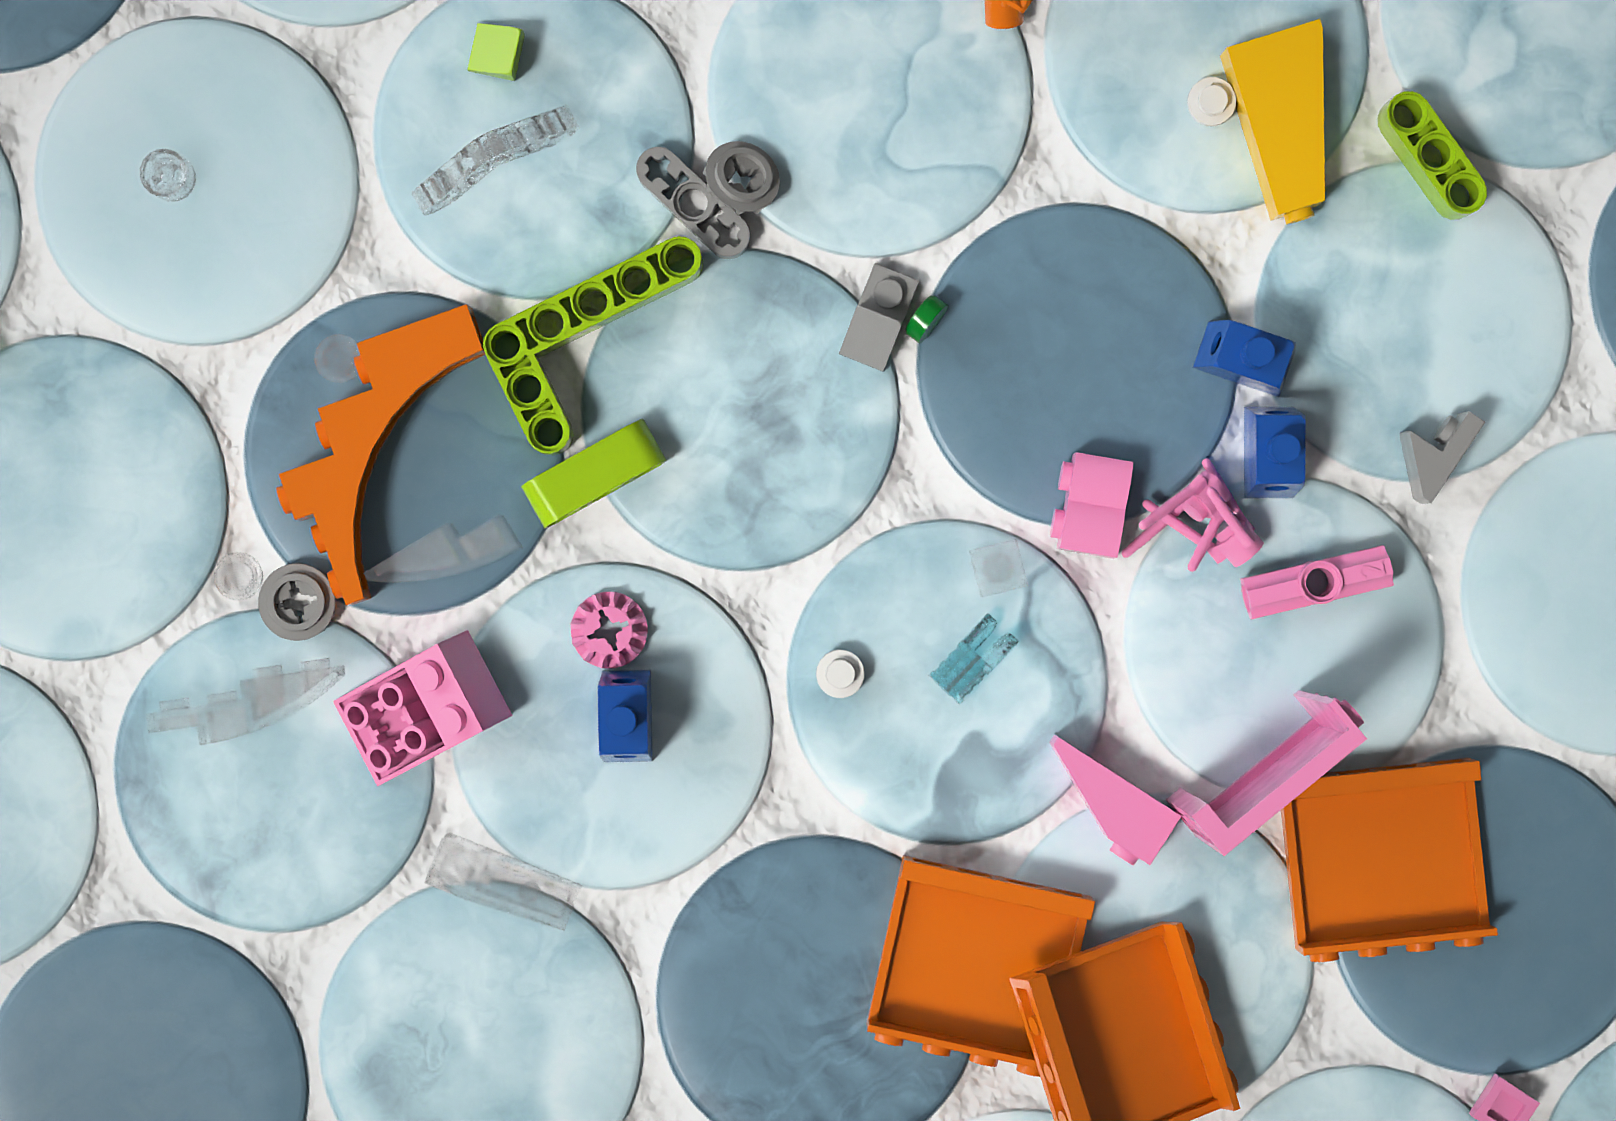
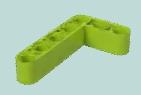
[483,236,703,456]

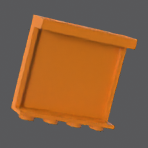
[1281,758,1498,962]
[866,855,1095,1077]
[1010,921,1241,1121]

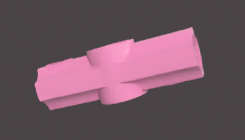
[1240,545,1394,619]

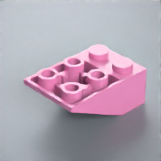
[333,630,513,786]

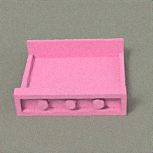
[1166,691,1367,857]

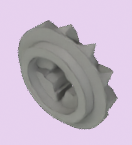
[703,141,780,216]
[258,564,335,641]

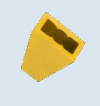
[1220,19,1325,225]

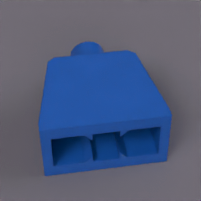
[1192,320,1296,397]
[1244,407,1306,498]
[598,670,653,762]

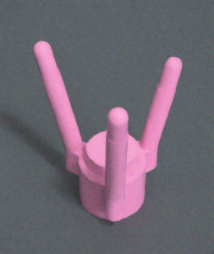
[1142,458,1264,567]
[1121,471,1231,572]

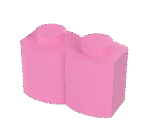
[1050,452,1134,559]

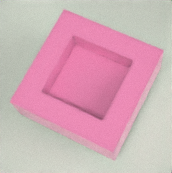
[1469,1074,1540,1121]

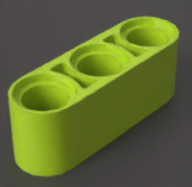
[1377,91,1487,220]
[521,419,667,529]

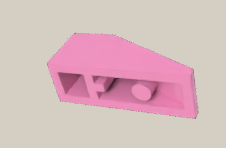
[1049,734,1181,866]

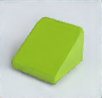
[467,23,525,81]

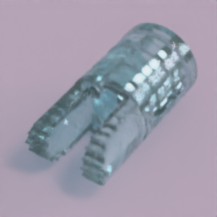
[929,613,1019,705]

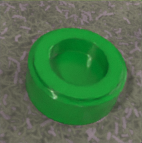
[905,295,949,344]

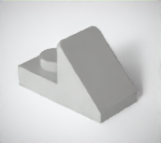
[839,263,919,372]
[1400,411,1485,504]

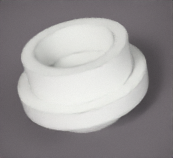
[1187,77,1236,126]
[816,650,864,698]

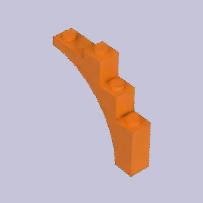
[276,304,485,605]

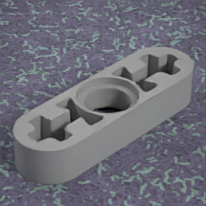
[636,147,750,259]

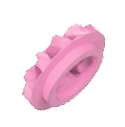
[570,592,648,669]

